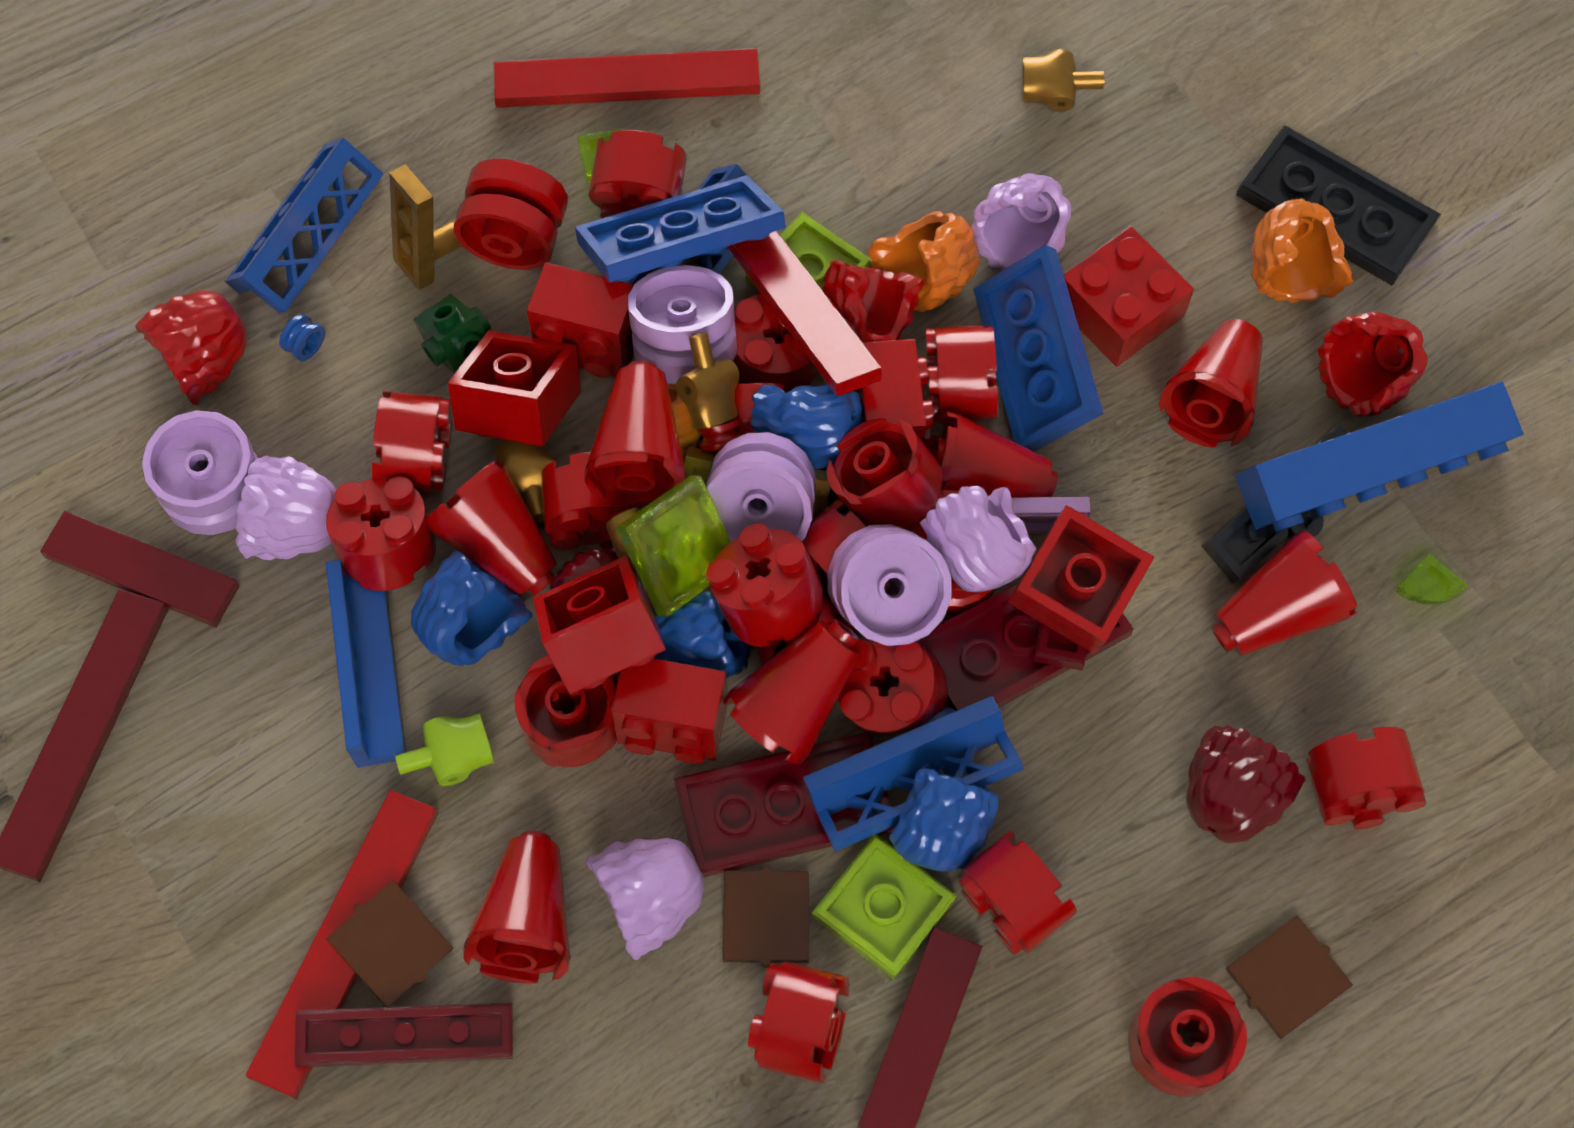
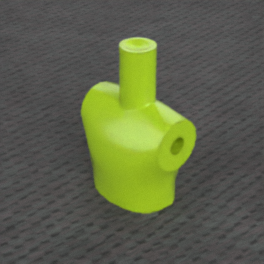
[395,713,494,786]

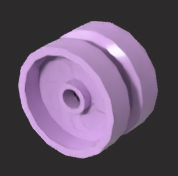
[628,265,737,384]
[142,410,258,535]
[702,432,816,549]
[827,524,952,646]

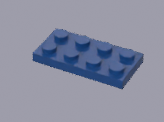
[575,175,786,283]
[973,244,1104,451]

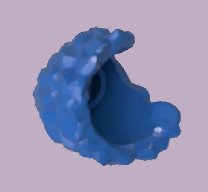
[750,384,864,469]
[411,550,533,666]
[651,591,751,679]
[889,768,999,871]

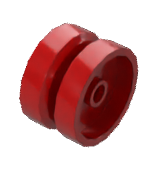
[454,158,568,270]

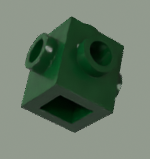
[413,293,491,374]

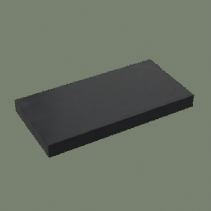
[1236,125,1441,286]

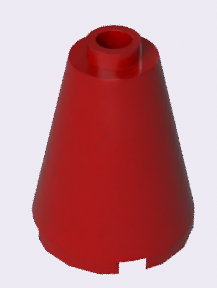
[1159,319,1263,448]
[584,361,686,505]
[929,410,1058,498]
[425,459,558,597]
[1211,530,1357,656]
[723,619,860,764]
[463,831,570,984]

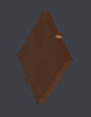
[723,866,809,968]
[326,880,453,1007]
[1225,915,1353,1040]

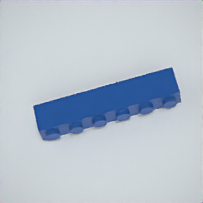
[1235,381,1524,532]

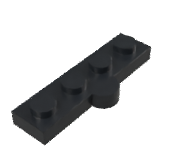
[1202,424,1348,583]

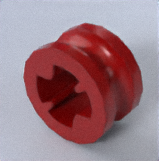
[697,417,742,451]

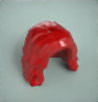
[822,260,925,343]
[135,290,248,405]
[1317,312,1428,418]

